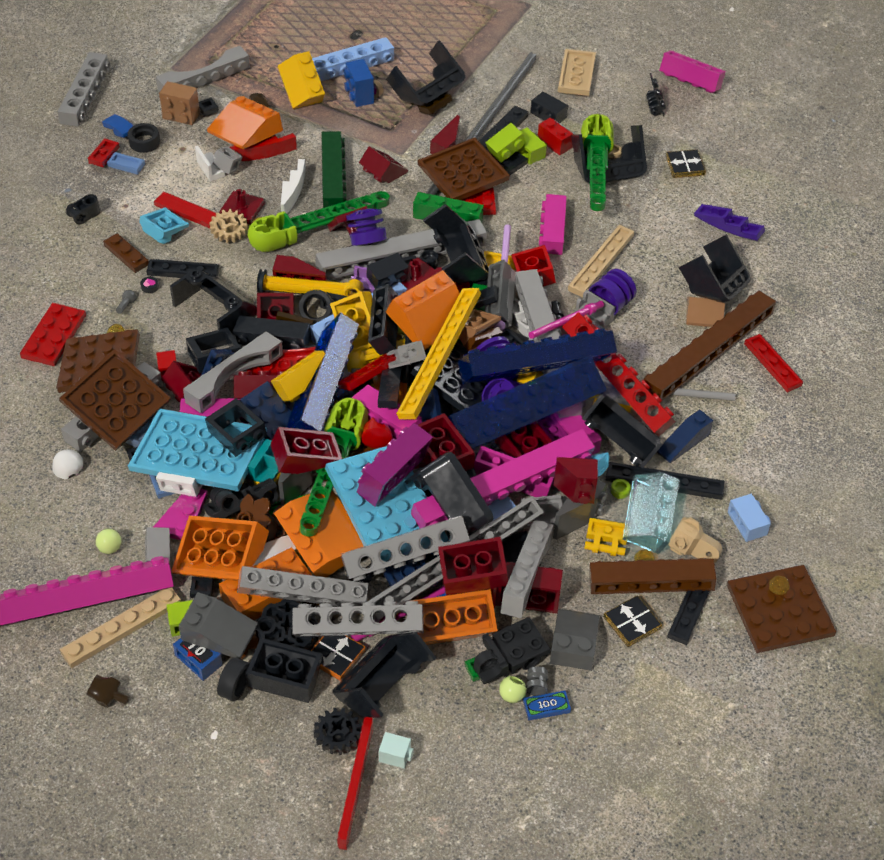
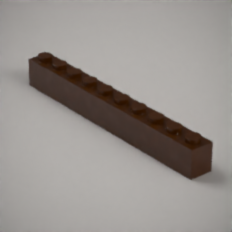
[644,290,776,401]

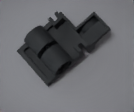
[203,478,278,519]
[474,616,550,685]

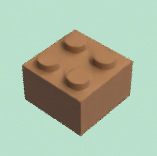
[159,81,200,125]

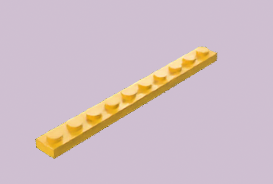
[396,288,481,420]

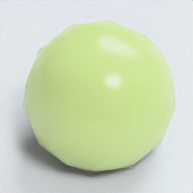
[96,528,122,554]
[499,676,527,703]

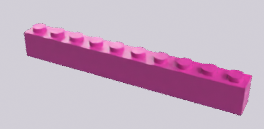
[411,429,595,528]
[0,556,174,625]

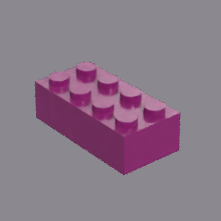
[357,423,433,507]

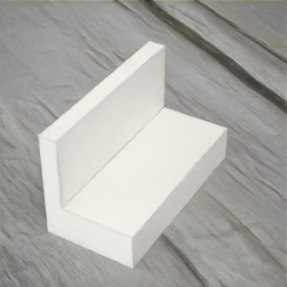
[195,146,225,181]
[156,472,202,497]

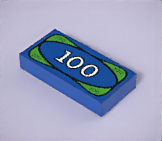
[523,691,571,721]

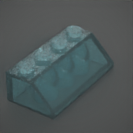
[622,472,679,554]

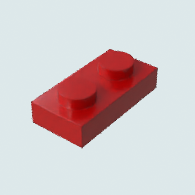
[88,138,120,167]

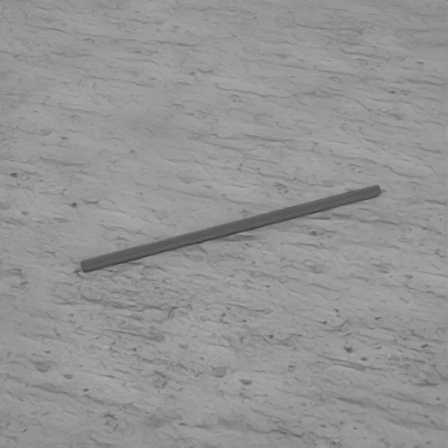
[426,52,537,195]

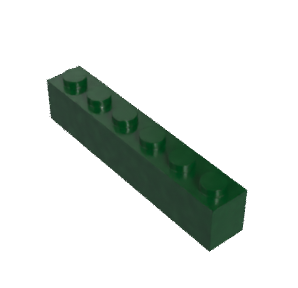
[321,131,347,208]

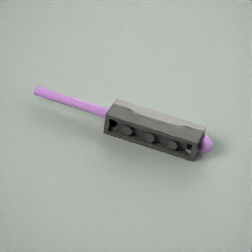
[485,224,516,331]

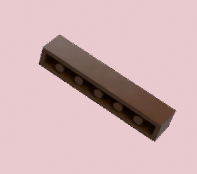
[589,558,716,595]

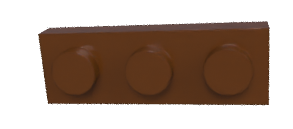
[103,233,149,273]

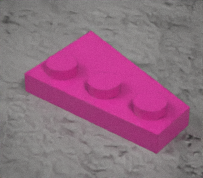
[153,489,208,540]

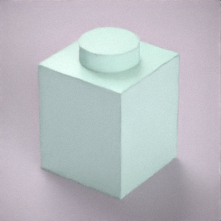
[379,732,414,769]

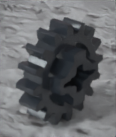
[313,707,362,755]

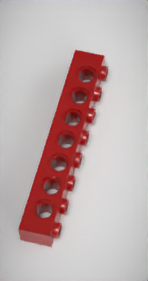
[562,312,676,437]

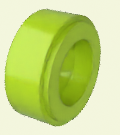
[610,479,631,499]

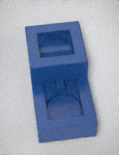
[102,114,133,138]

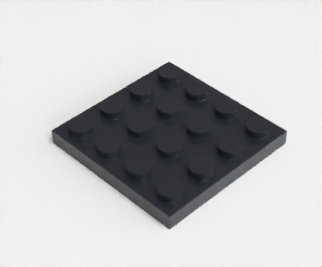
[411,341,487,419]

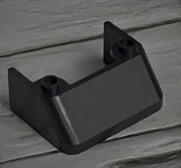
[386,40,466,106]
[571,125,647,184]
[423,204,489,283]
[678,234,751,303]
[170,270,257,334]
[582,393,664,469]
[404,451,493,539]
[332,632,437,718]

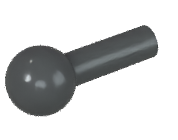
[116,290,136,314]

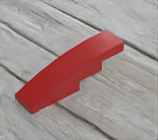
[229,133,297,162]

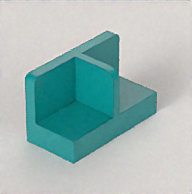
[248,439,279,483]

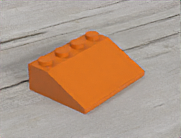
[207,96,283,149]
[386,270,460,350]
[274,490,364,578]
[171,516,269,581]

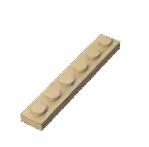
[568,225,634,297]
[60,587,181,668]

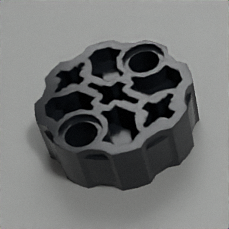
[256,599,319,651]

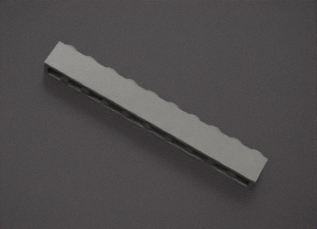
[315,219,487,280]
[515,269,585,418]
[368,496,544,623]

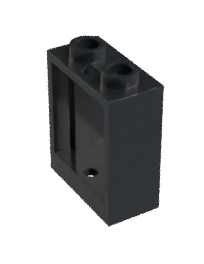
[186,327,242,373]
[205,398,267,457]

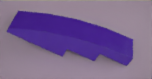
[694,204,765,241]

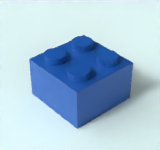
[344,59,374,107]

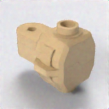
[668,517,722,563]

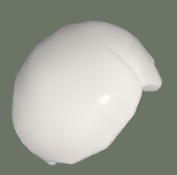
[52,449,83,479]

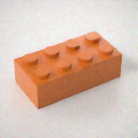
[219,547,312,621]
[413,589,498,645]

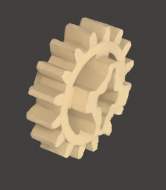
[210,209,248,243]

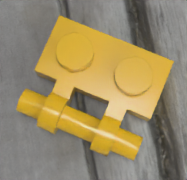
[584,518,629,557]

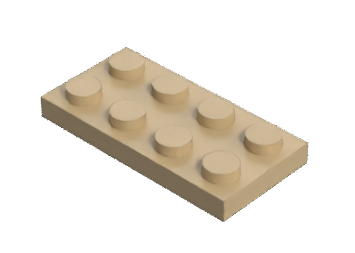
[558,49,596,96]

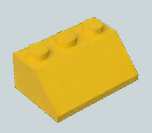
[277,51,325,109]
[330,291,373,352]

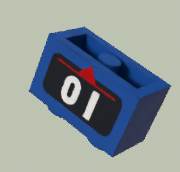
[173,638,223,681]

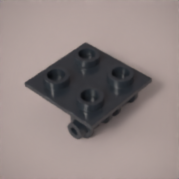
[646,73,666,117]

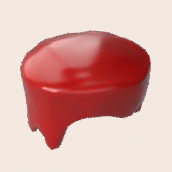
[361,417,393,449]

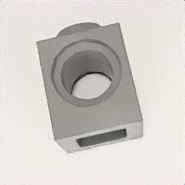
[213,146,243,174]

